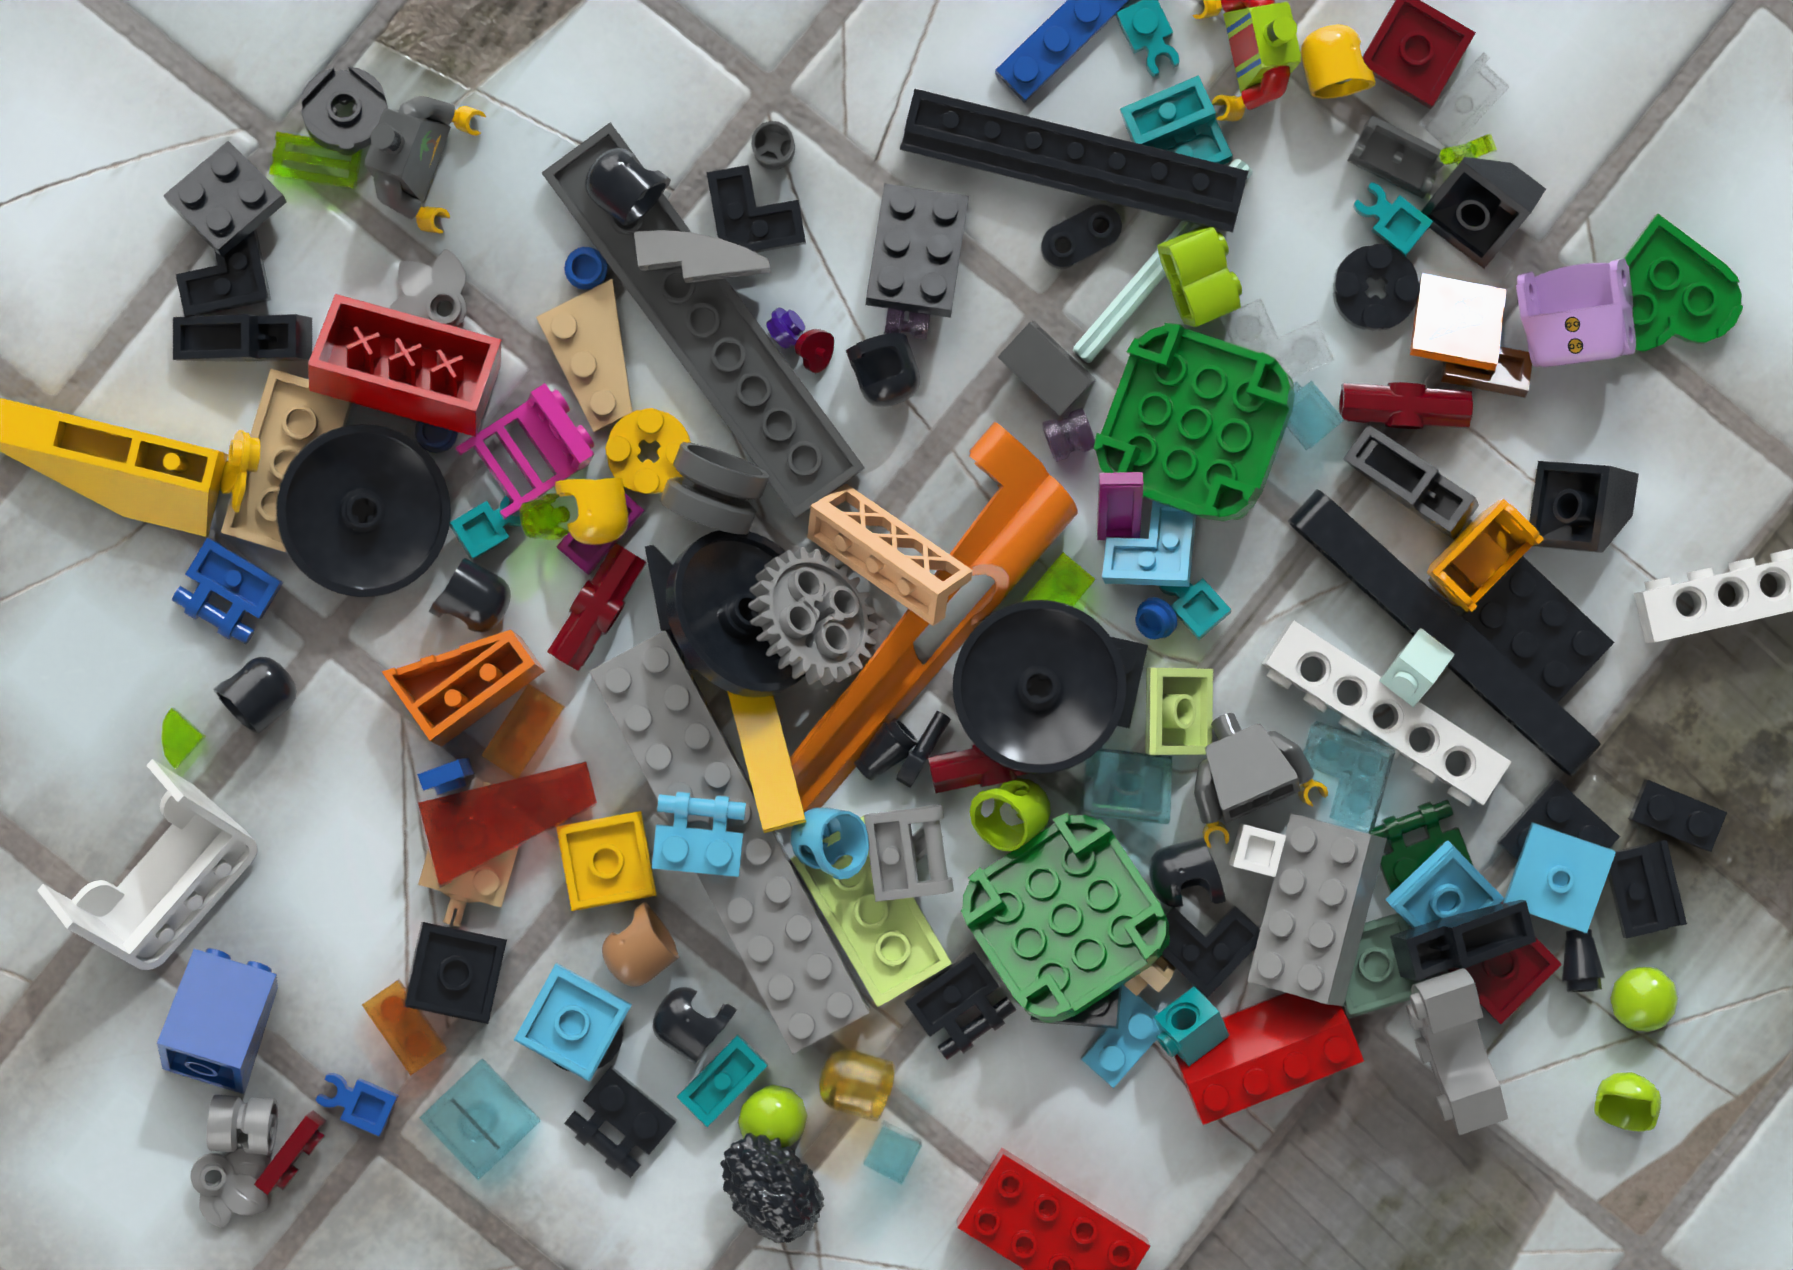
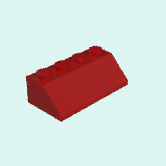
[1174,992,1364,1125]

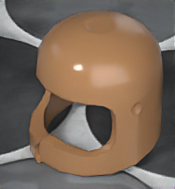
[602,902,679,987]

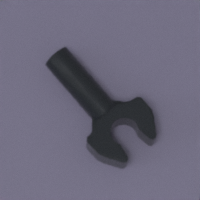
[896,711,951,788]

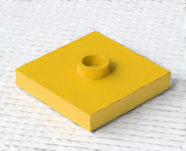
[556,811,657,911]

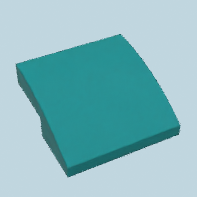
[1120,75,1233,165]

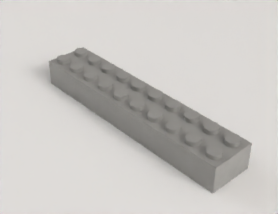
[589,630,869,1054]

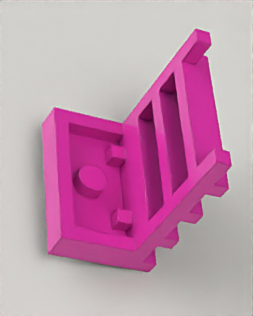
[456,383,594,520]

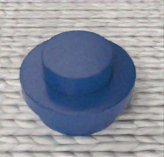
[564,247,608,290]
[1135,597,1177,640]

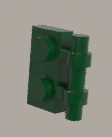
[1367,800,1473,894]

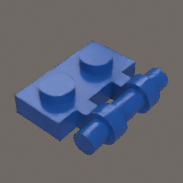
[172,538,284,645]

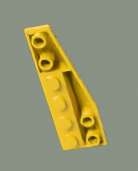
[0,398,228,537]

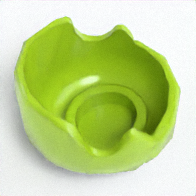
[1610,967,1678,1032]
[1594,1072,1661,1132]
[738,1085,808,1148]

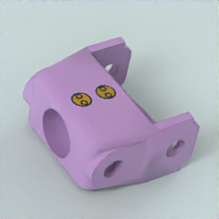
[1516,258,1636,367]

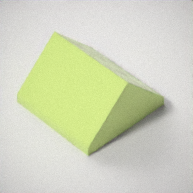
[1145,668,1213,755]

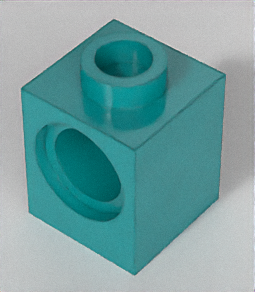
[1154,987,1229,1066]

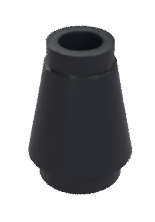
[854,718,918,781]
[1562,929,1605,992]

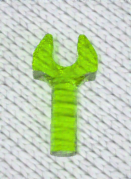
[1439,134,1497,165]

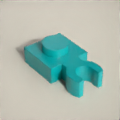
[1115,0,1180,77]
[1353,182,1433,256]
[449,495,531,561]
[1158,578,1231,640]

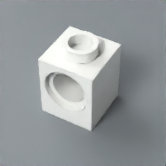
[1229,823,1286,877]

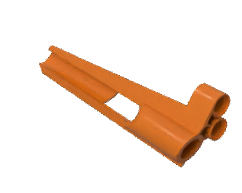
[790,422,1078,812]

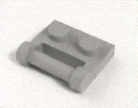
[864,805,954,902]

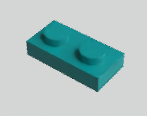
[677,1034,768,1127]

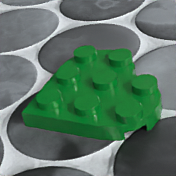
[1623,214,1743,353]

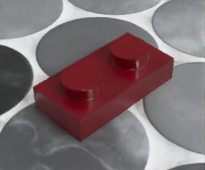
[254,1110,327,1195]

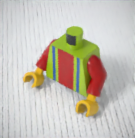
[1192,0,1301,122]

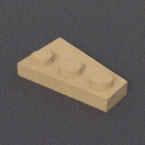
[536,279,633,433]

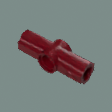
[1339,382,1473,429]
[547,543,647,671]
[928,745,1030,794]

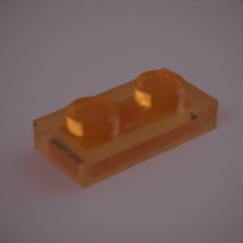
[481,683,566,779]
[362,979,448,1076]

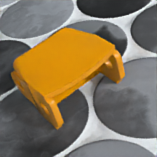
[1427,499,1544,612]

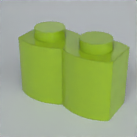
[1157,226,1242,327]

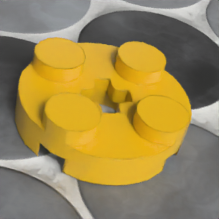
[605,408,691,494]

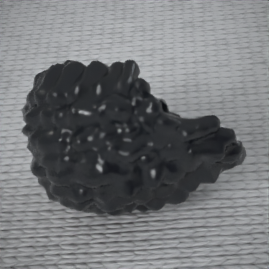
[720,1133,824,1243]

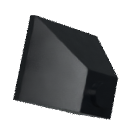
[1421,157,1546,269]
[1529,461,1639,553]

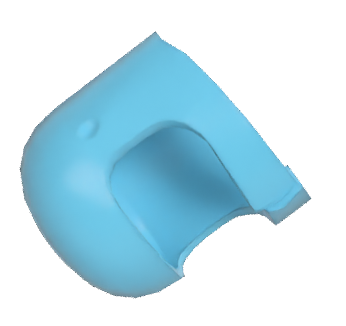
[791,807,869,880]

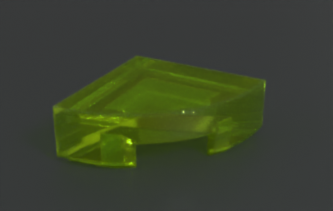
[162,708,206,768]

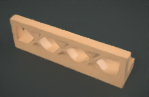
[807,484,973,626]

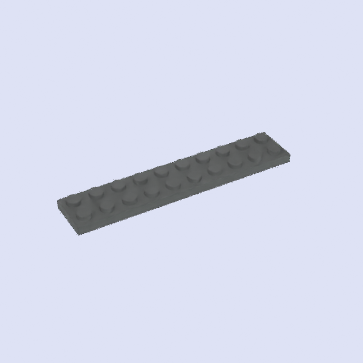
[542,122,865,519]

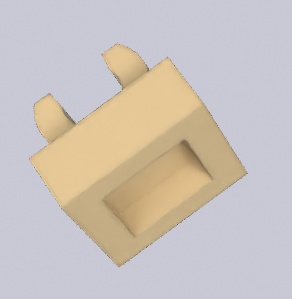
[1124,955,1176,996]

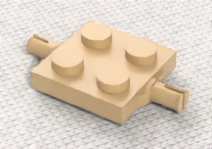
[418,781,525,927]

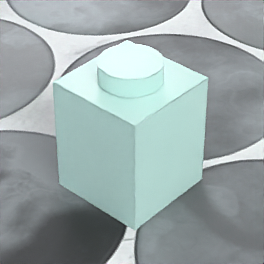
[1379,628,1455,707]

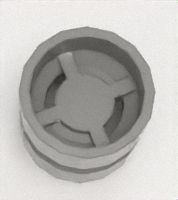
[207,1095,278,1155]

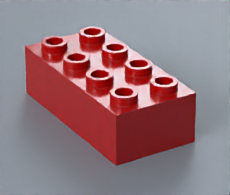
[308,294,502,437]
[956,1147,1151,1270]

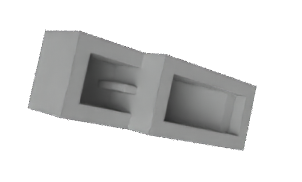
[634,230,771,283]

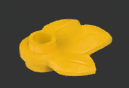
[221,430,260,513]

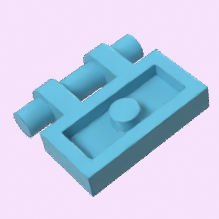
[652,792,746,877]

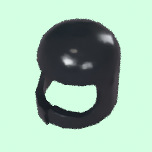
[585,148,671,226]
[846,333,920,407]
[428,558,511,633]
[213,657,297,734]
[1149,837,1226,907]
[652,987,737,1064]

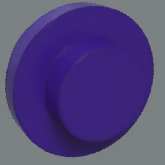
[766,308,805,349]

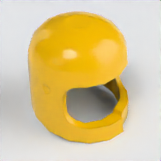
[1300,24,1376,99]
[555,478,629,545]

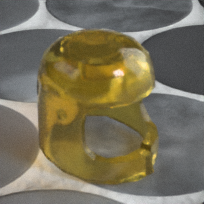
[819,1049,895,1121]

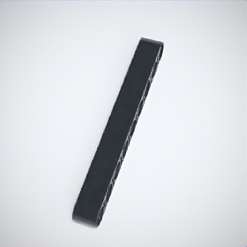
[1288,489,1601,777]

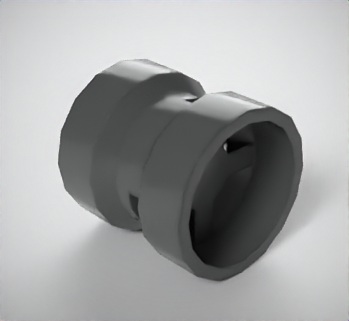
[751,121,795,170]

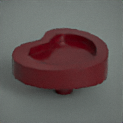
[795,329,834,374]

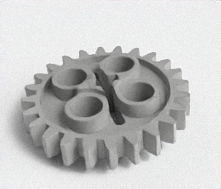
[748,547,878,686]

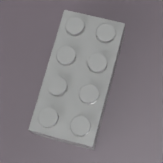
[1247,814,1387,1006]

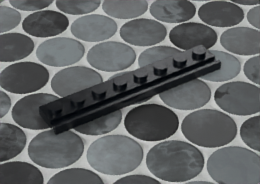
[900,89,1249,233]

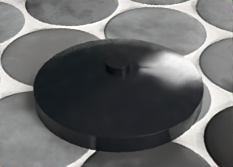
[275,424,451,597]
[666,530,806,697]
[953,600,1126,774]

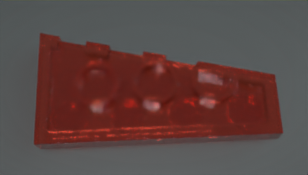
[418,762,597,888]

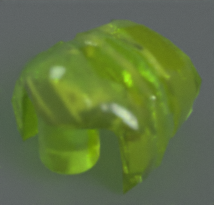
[519,493,570,540]

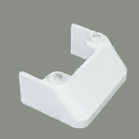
[37,759,257,970]

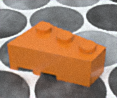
[382,629,545,747]

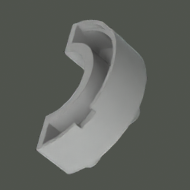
[1406,968,1508,1135]

